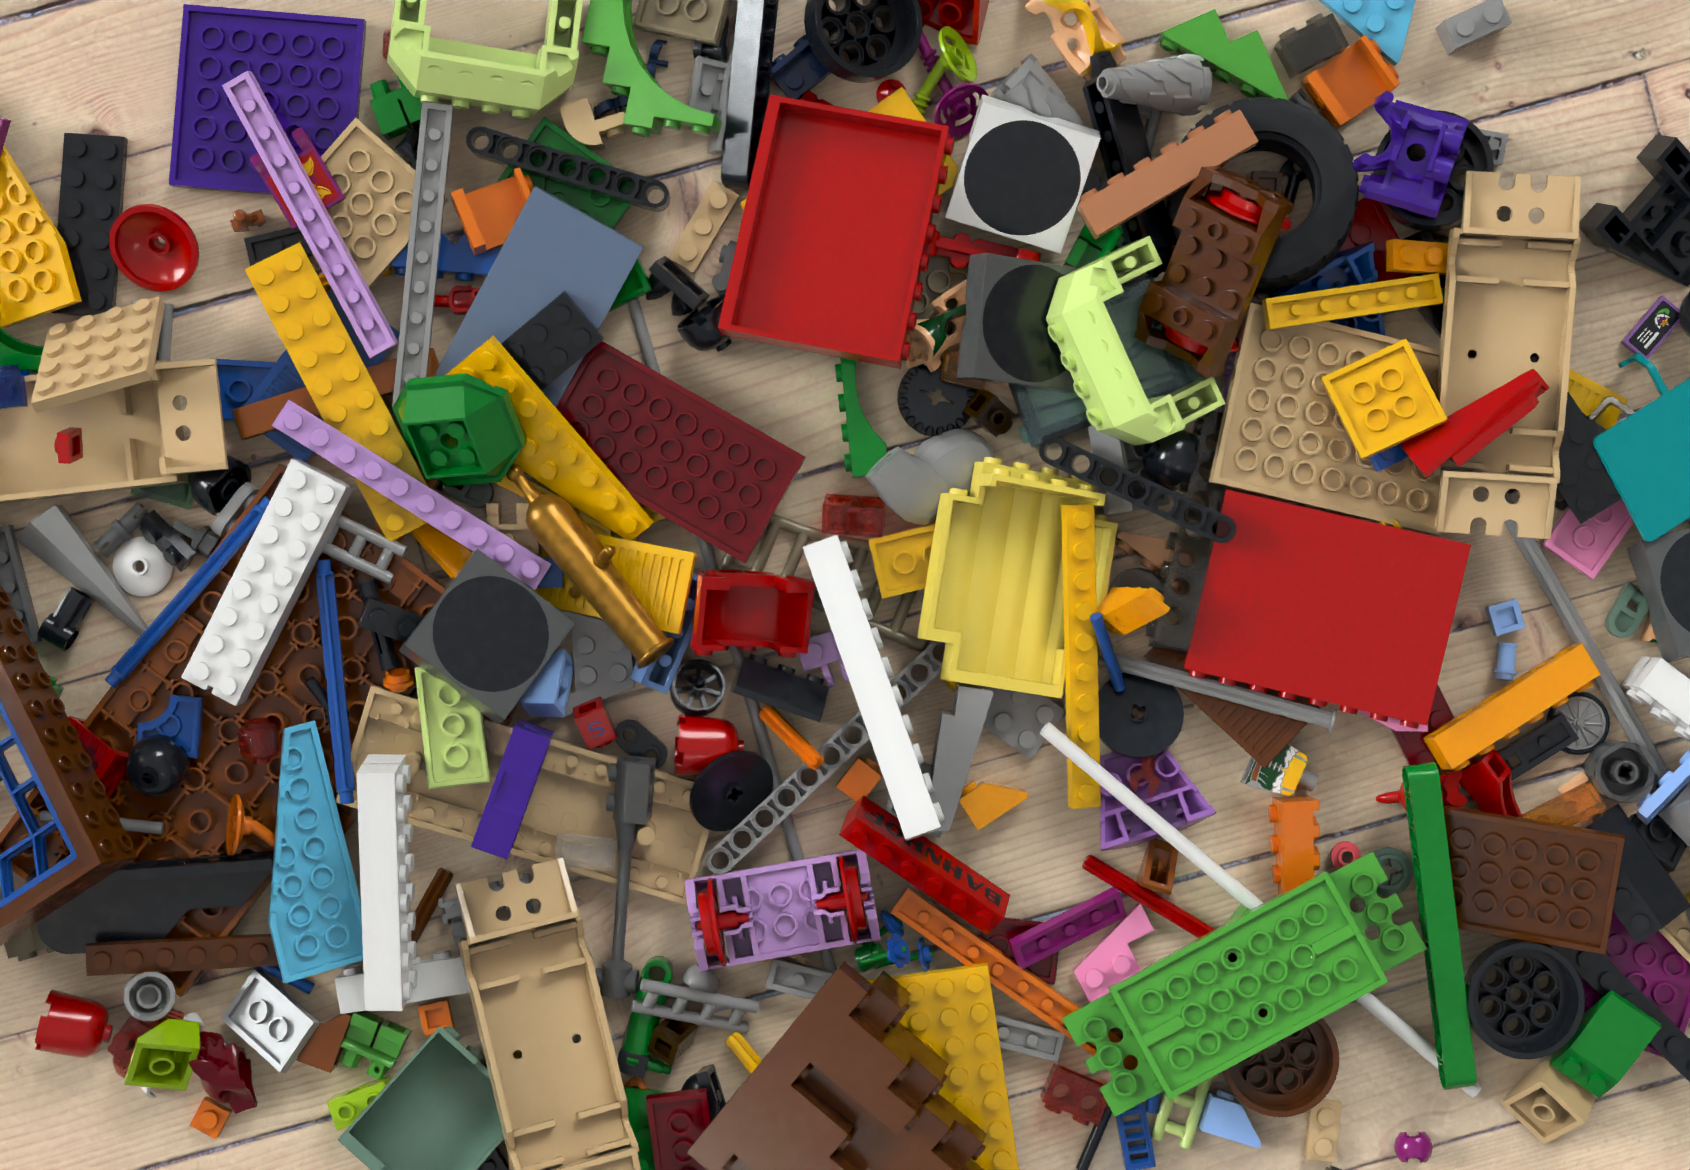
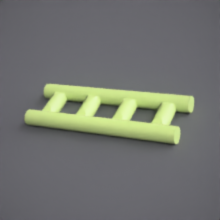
[1151,1077,1213,1150]

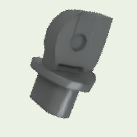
[172,519,221,558]

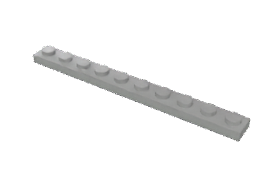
[392,102,454,406]
[765,958,1065,1062]

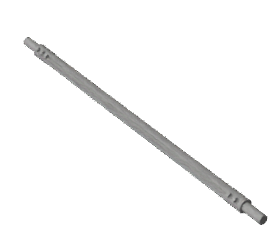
[1485,488,1669,788]

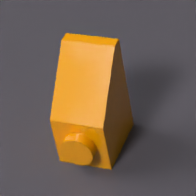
[959,781,1029,830]

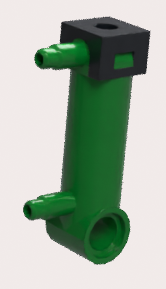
[617,956,690,1078]

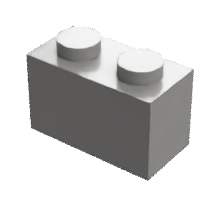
[1435,0,1512,55]

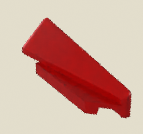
[1401,369,1550,477]

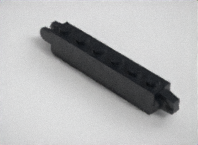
[1083,51,1176,278]

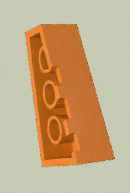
[1268,795,1320,897]

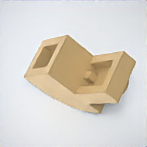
[559,97,629,150]

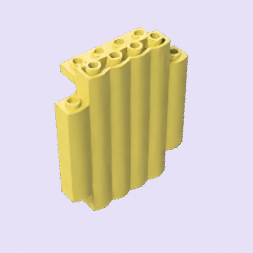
[917,457,1118,699]

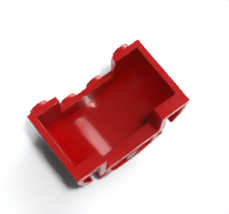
[691,569,815,658]

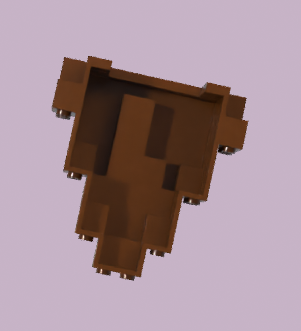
[687,961,987,1170]

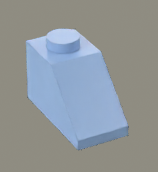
[519,649,574,717]
[1198,1089,1261,1149]

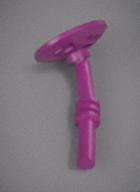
[918,30,989,137]

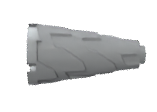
[1096,53,1212,116]
[990,54,1098,154]

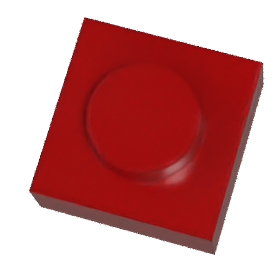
[54,427,83,464]

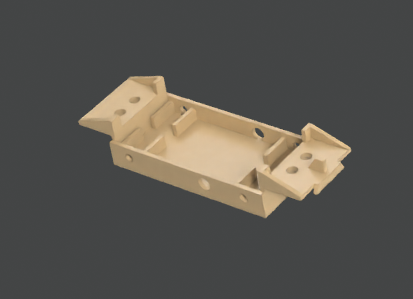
[0,358,228,504]

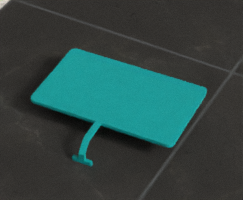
[1593,352,1690,542]

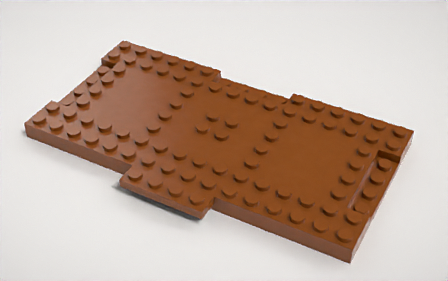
[0,464,446,997]

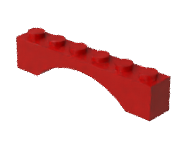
[1459,748,1524,818]

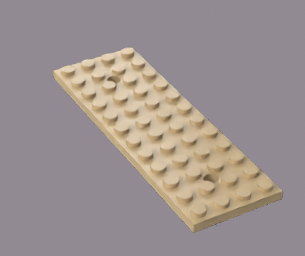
[336,685,710,905]

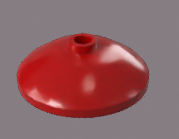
[109,204,199,292]

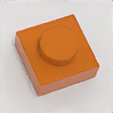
[418,998,455,1036]
[190,1096,233,1139]

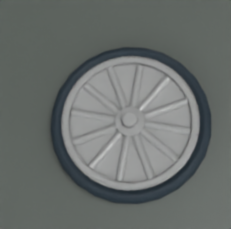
[1546,691,1610,755]

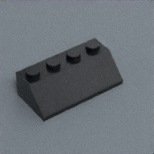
[1580,803,1690,944]

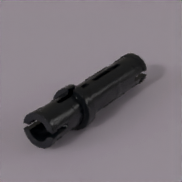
[357,578,400,671]

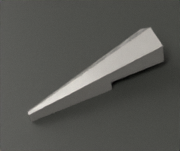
[16,505,148,636]

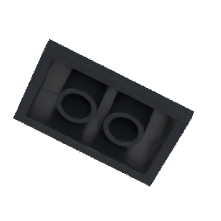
[730,653,829,722]

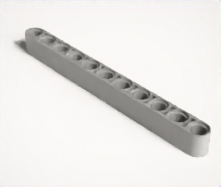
[706,641,945,874]

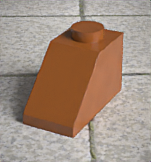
[297,1012,354,1073]

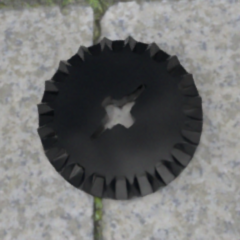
[897,358,975,437]

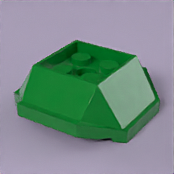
[392,374,527,486]

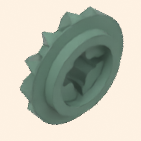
[1374,847,1413,896]

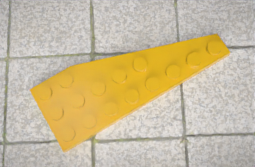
[0,146,82,327]

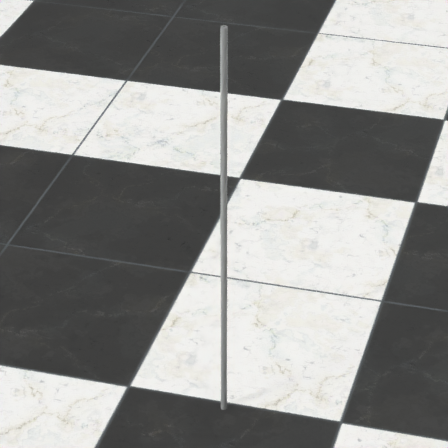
[627,298,837,972]

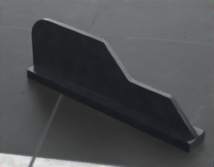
[26,851,274,954]

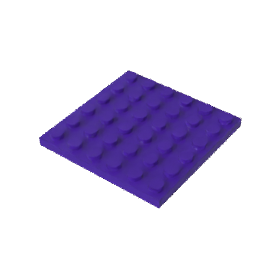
[169,4,366,195]

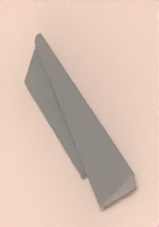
[929,682,993,832]

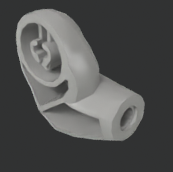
[865,429,995,526]

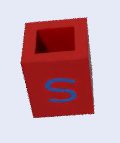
[573,696,617,750]

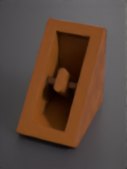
[1136,839,1178,895]

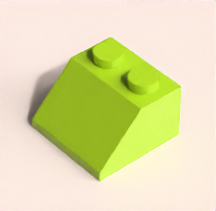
[124,1019,200,1091]

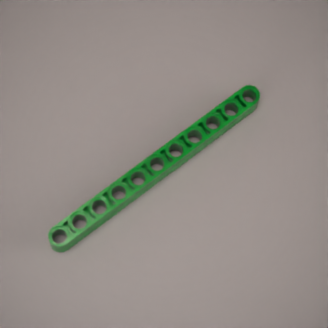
[1402,762,1477,1090]

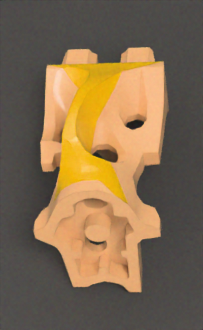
[1025,0,1126,81]

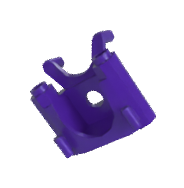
[1352,91,1469,218]

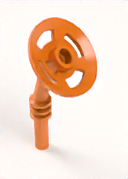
[226,794,275,856]

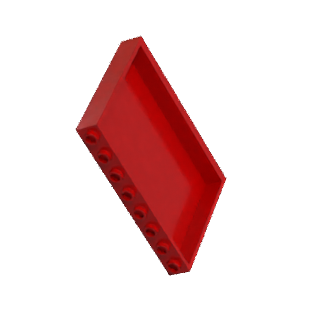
[718,95,954,369]
[1184,489,1471,729]

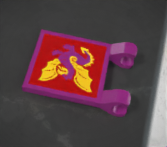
[250,128,346,230]

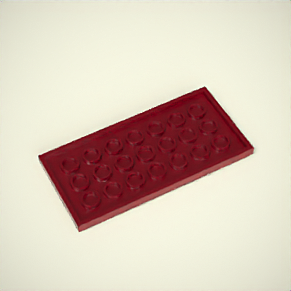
[556,341,806,563]

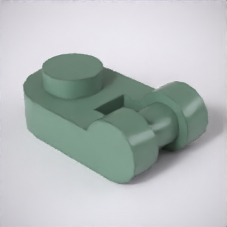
[1605,581,1649,638]

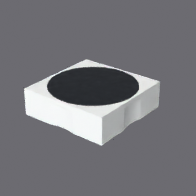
[945,94,1101,254]

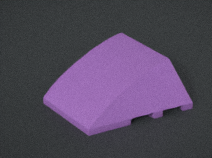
[1100,749,1217,851]

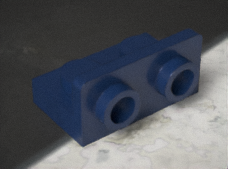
[771,34,831,100]

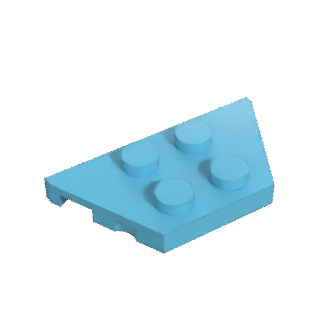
[1319,0,1415,66]

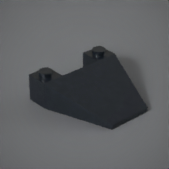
[1579,135,1690,287]

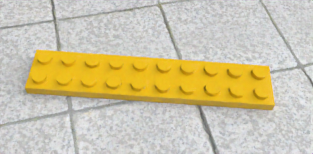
[244,242,428,541]

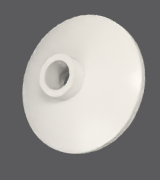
[113,536,174,596]

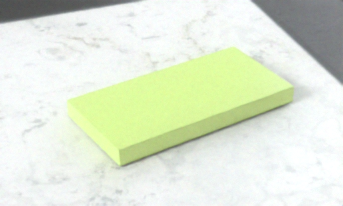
[415,667,491,790]

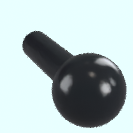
[304,676,349,725]

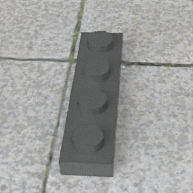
[0,525,42,644]

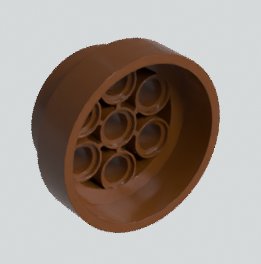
[1222,1008,1339,1117]

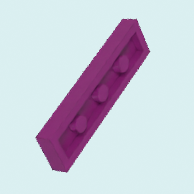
[1009,887,1127,969]

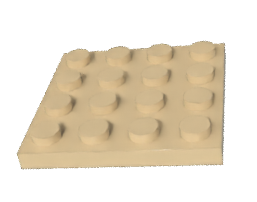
[275,118,449,289]
[31,296,165,413]

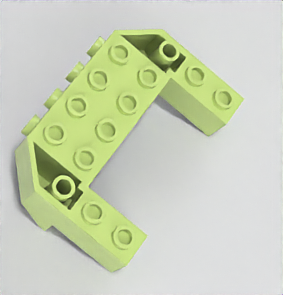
[387,0,583,120]
[1046,236,1225,445]

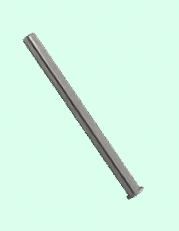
[1098,650,1337,733]

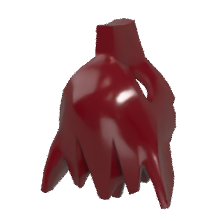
[188,1031,258,1114]

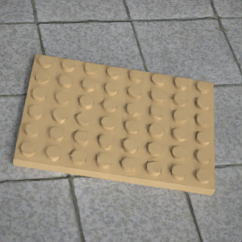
[1209,302,1473,536]

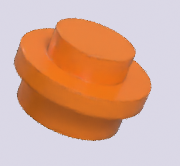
[383,667,414,693]

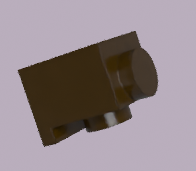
[962,387,1015,438]
[647,1018,698,1066]

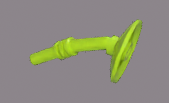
[912,26,977,115]

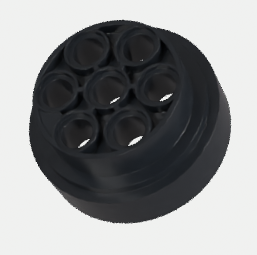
[804,0,923,83]
[1373,110,1494,232]
[1464,939,1585,1059]

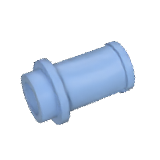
[1493,643,1518,681]

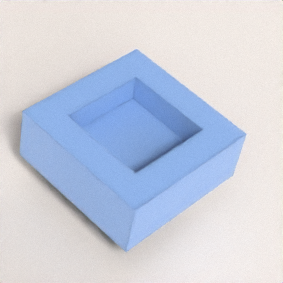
[1485,599,1526,636]

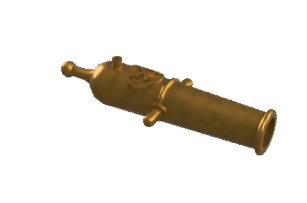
[506,464,674,669]

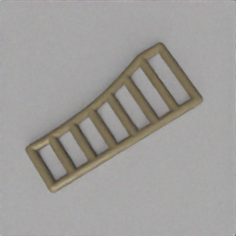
[720,514,929,652]

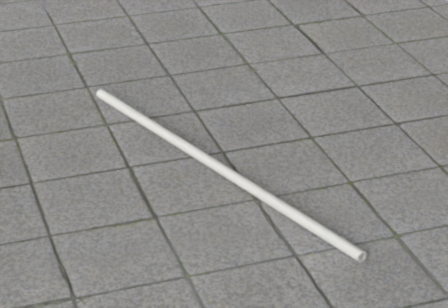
[1039,722,1481,1098]

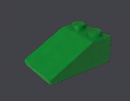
[1550,990,1661,1098]

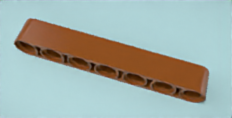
[232,348,439,440]

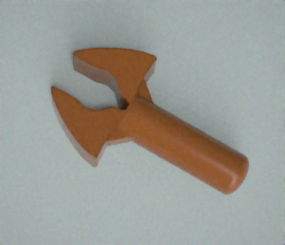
[230,209,266,232]

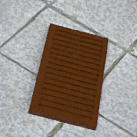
[1144,598,1321,769]

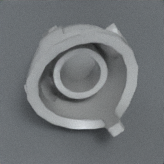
[122,972,176,1021]

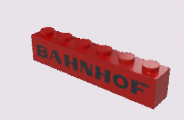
[839,795,1010,935]

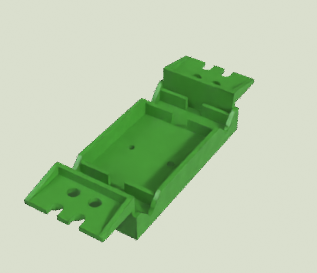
[1062,851,1427,1117]

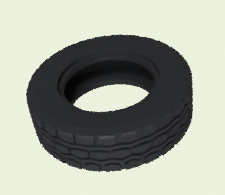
[1166,97,1359,293]

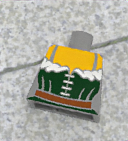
[1240,744,1319,796]

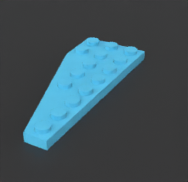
[268,721,363,983]

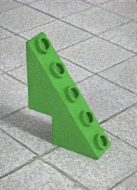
[1159,9,1288,100]

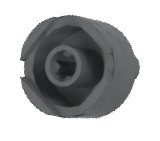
[1584,740,1657,803]

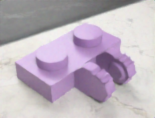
[798,630,849,688]

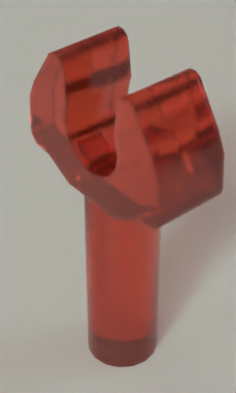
[1129,755,1160,797]

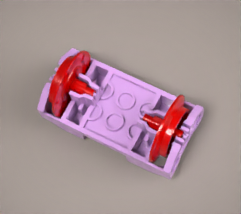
[685,849,881,972]

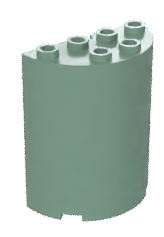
[338,1025,504,1170]

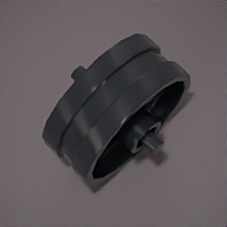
[669,659,726,717]

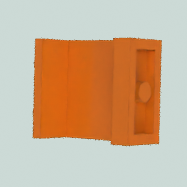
[1300,35,1400,129]
[451,167,534,256]

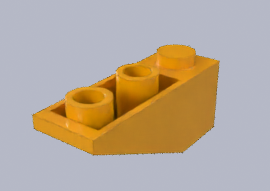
[1097,586,1171,635]

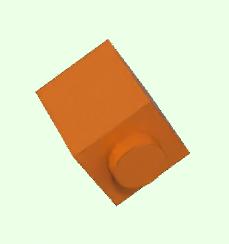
[836,756,882,802]

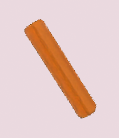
[759,705,824,770]

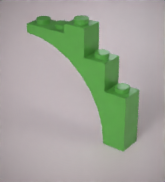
[582,0,722,137]

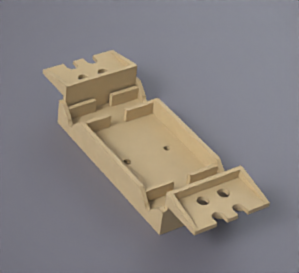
[1431,171,1582,539]
[455,857,641,1170]

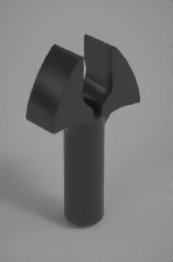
[1279,159,1308,211]

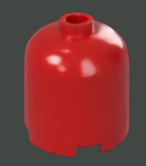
[674,714,744,775]
[35,990,113,1058]

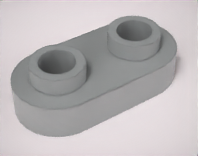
[212,482,259,538]

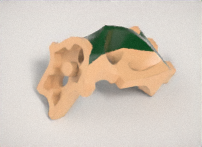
[905,279,967,372]

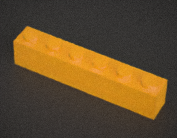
[1423,643,1601,771]

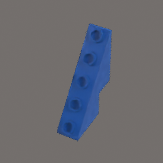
[390,234,502,281]

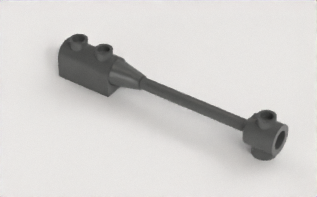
[595,756,656,999]

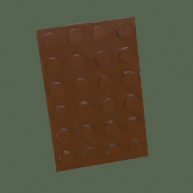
[1418,805,1625,955]

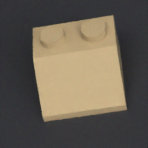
[1501,1058,1596,1144]

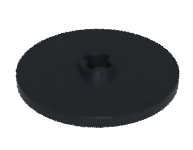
[1098,672,1184,759]
[689,750,773,831]

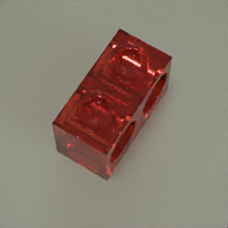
[822,493,886,538]
[1040,1063,1107,1126]

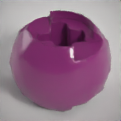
[1394,1132,1433,1163]

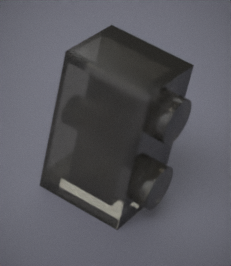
[1274,13,1349,79]

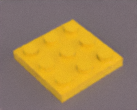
[1321,339,1448,461]

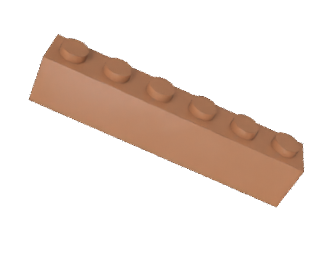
[1077,109,1259,240]

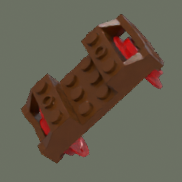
[1134,166,1293,378]

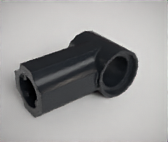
[38,587,95,652]

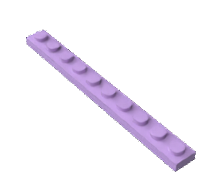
[222,71,399,358]
[272,399,551,590]

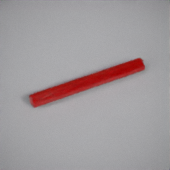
[1082,855,1215,938]

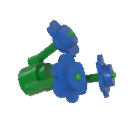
[854,909,934,972]

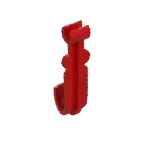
[926,231,1041,269]

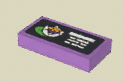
[1621,296,1679,359]

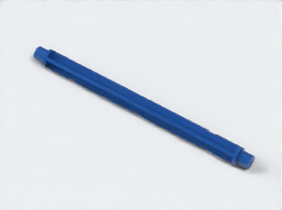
[105,496,271,688]
[316,560,355,804]

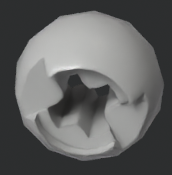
[682,963,720,993]

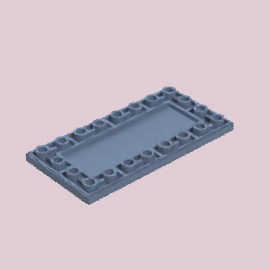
[433,185,644,407]

